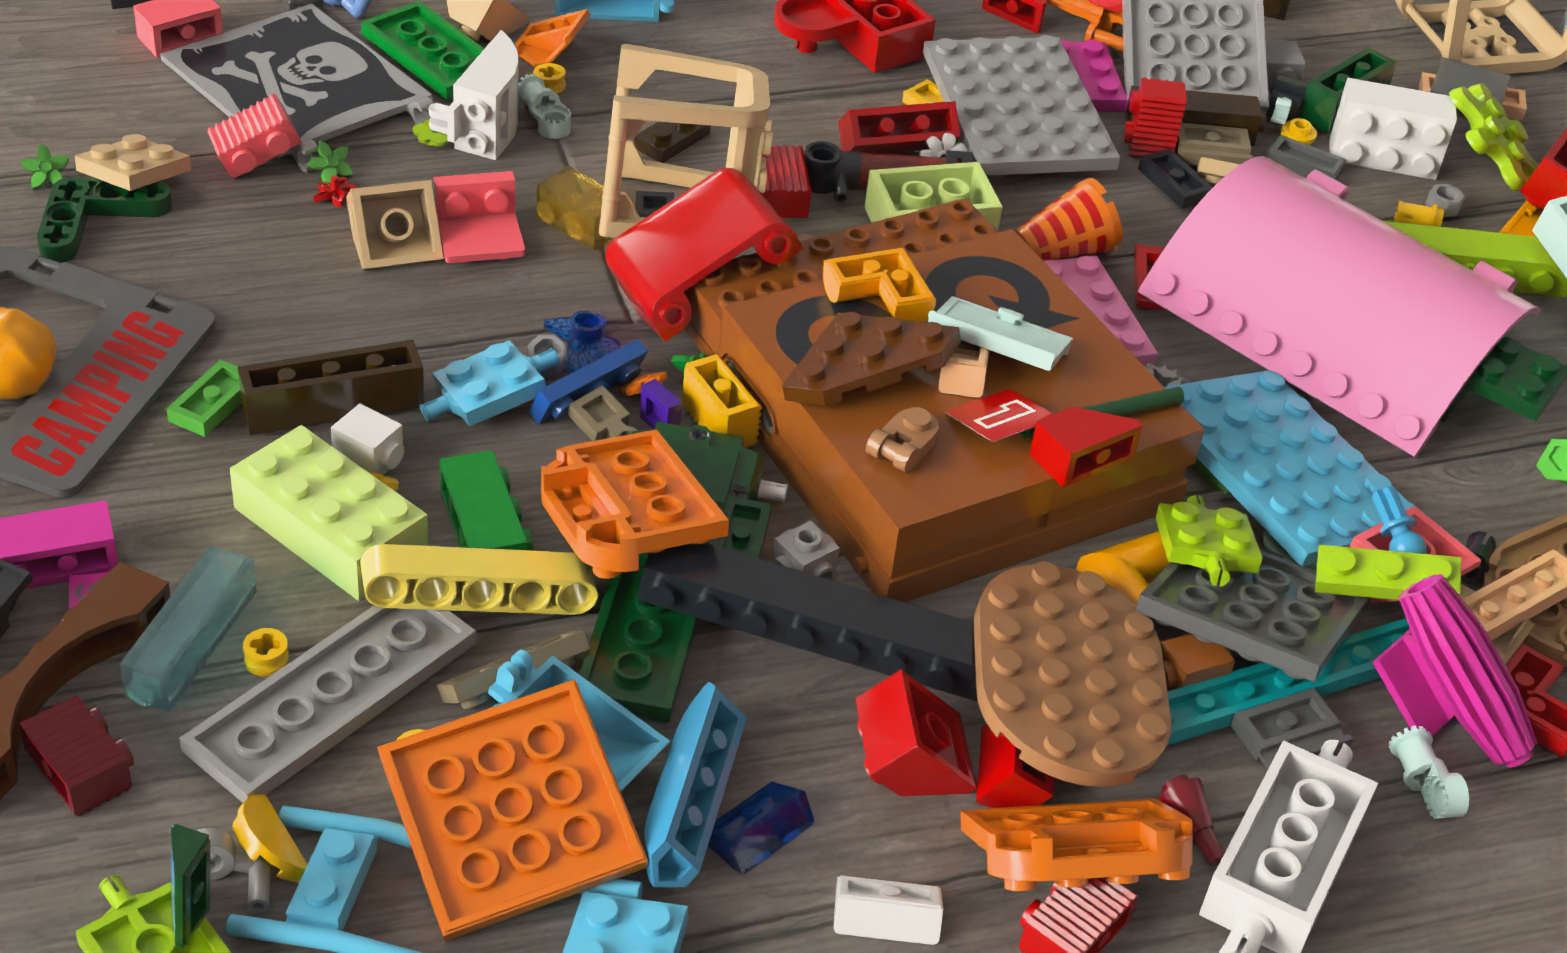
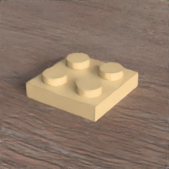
[75,134,191,191]

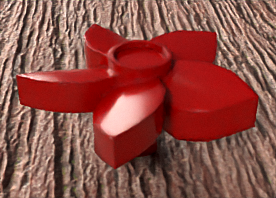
[314,176,358,207]

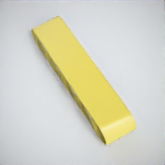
[360,544,598,615]

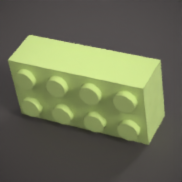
[230,425,428,601]

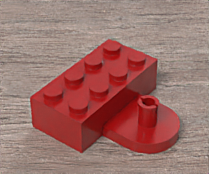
[774,0,936,73]

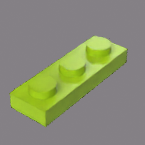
[1315,545,1461,600]

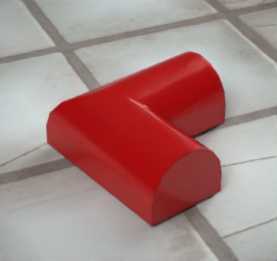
[1505,643,1567,759]

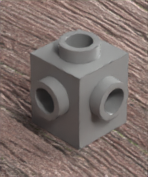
[772,520,840,581]

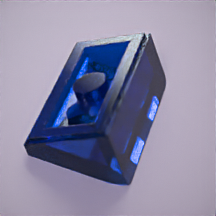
[708,781,814,874]

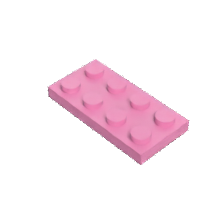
[1044,256,1158,366]

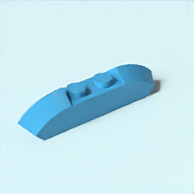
[644,681,747,887]

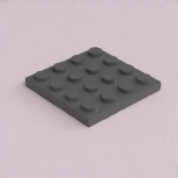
[1136,549,1371,682]

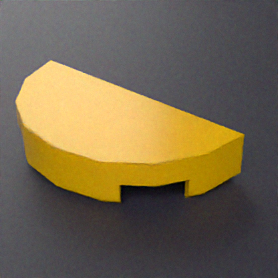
[232,794,308,883]

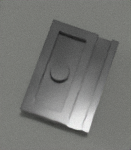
[1231,688,1353,774]

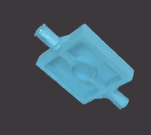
[420,340,560,427]

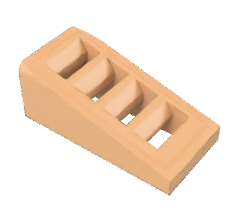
[939,340,989,398]

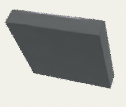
[1430,57,1511,110]

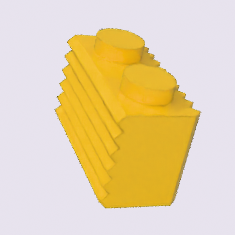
[682,354,762,448]

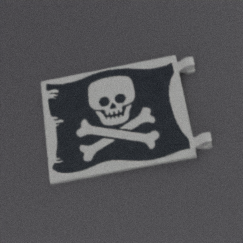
[160,3,434,172]

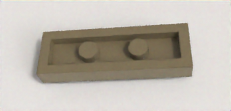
[437,631,590,709]

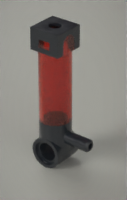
[804,141,973,203]

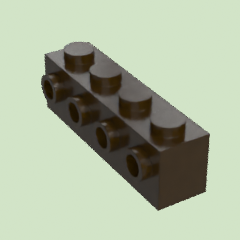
[238,340,424,435]

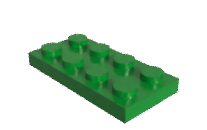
[361,1,484,100]

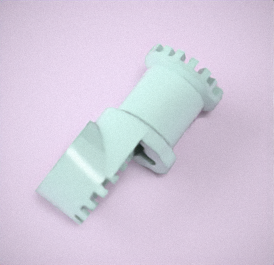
[518,74,571,139]
[1388,726,1469,819]

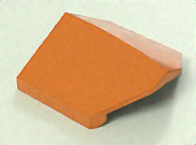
[514,9,591,68]

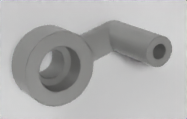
[196,828,271,914]

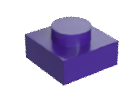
[640,379,682,430]

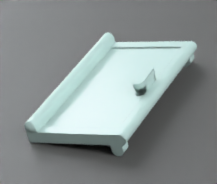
[928,296,1073,371]

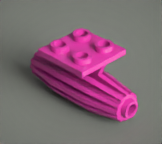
[1372,574,1537,768]

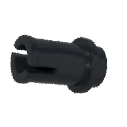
[1461,531,1496,582]

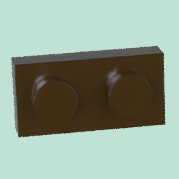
[634,122,711,163]

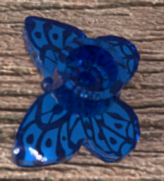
[544,310,621,373]

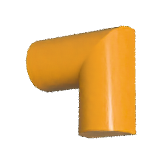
[823,248,936,323]
[1076,531,1170,618]

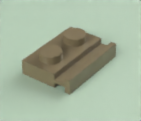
[1176,123,1253,166]

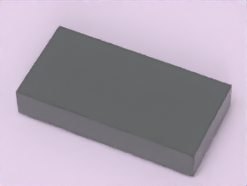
[1266,135,1347,180]

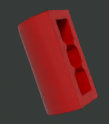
[976,723,1054,808]

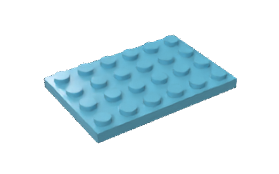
[1165,370,1414,567]

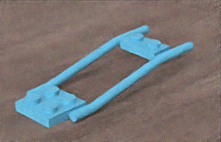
[226,805,689,953]

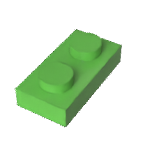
[167,359,241,437]

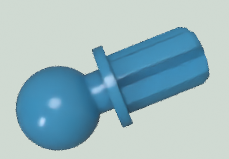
[1372,486,1427,554]

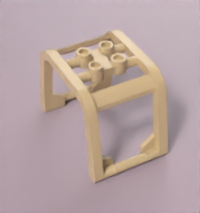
[1395,0,1567,74]
[599,44,773,238]

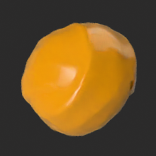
[0,307,56,401]

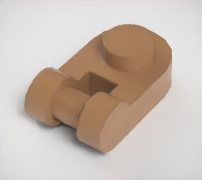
[865,407,939,473]

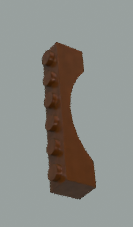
[0,562,173,800]

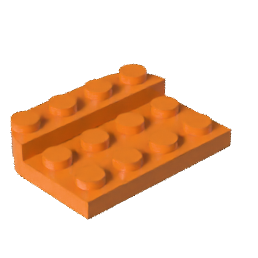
[541,430,729,579]
[960,798,1193,891]

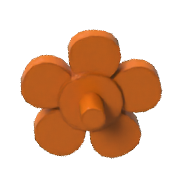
[620,372,668,396]

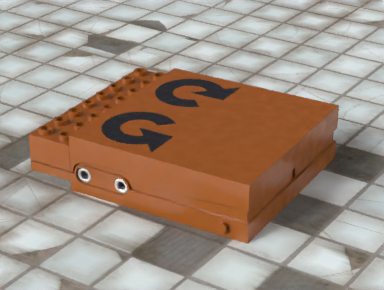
[684,198,1205,602]

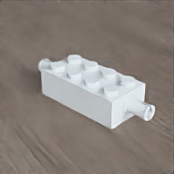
[1199,740,1378,953]

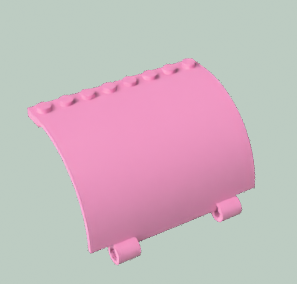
[1137,156,1541,458]

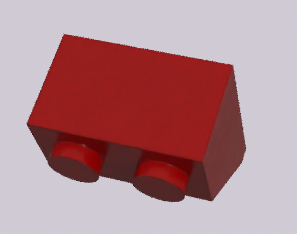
[855,670,977,796]

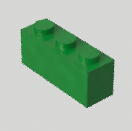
[439,450,534,551]

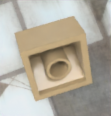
[346,180,444,270]

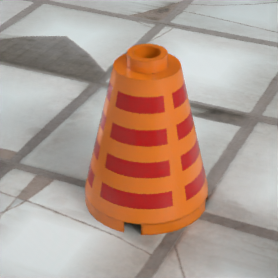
[1015,178,1123,261]

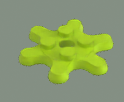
[1449,83,1538,192]

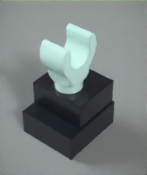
[1266,75,1309,125]

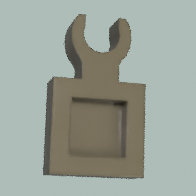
[567,385,637,441]

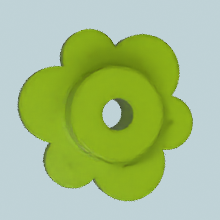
[413,119,448,146]

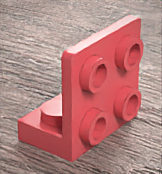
[434,171,525,263]

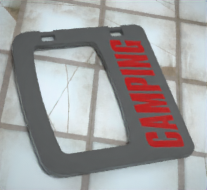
[0,246,215,498]

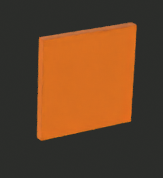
[377,679,648,942]

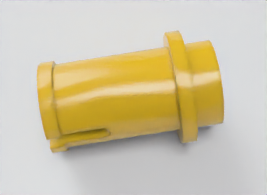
[1394,201,1444,227]

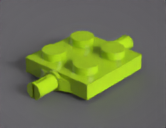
[1155,495,1262,587]
[75,874,231,953]

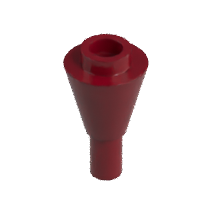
[1157,775,1225,867]

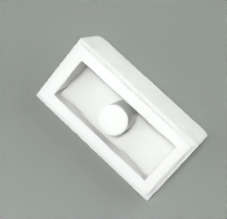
[834,875,944,945]

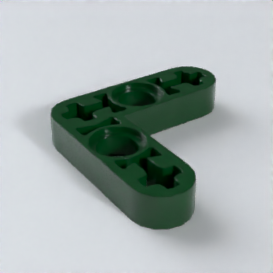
[37,177,172,263]

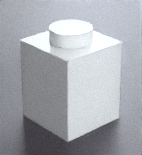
[331,403,404,475]

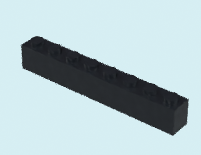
[637,543,978,702]

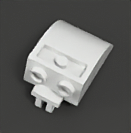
[429,30,518,160]

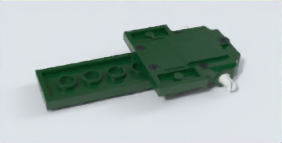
[579,422,788,722]

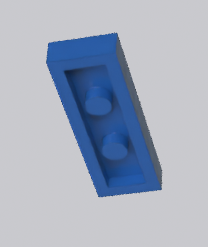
[529,338,648,425]

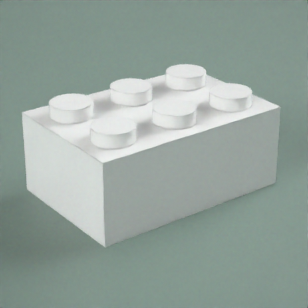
[1329,78,1457,180]

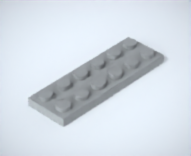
[179,606,476,803]

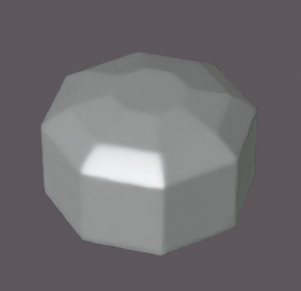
[1425,184,1466,217]
[527,335,568,377]

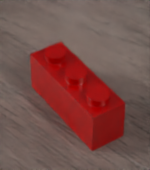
[838,101,961,155]

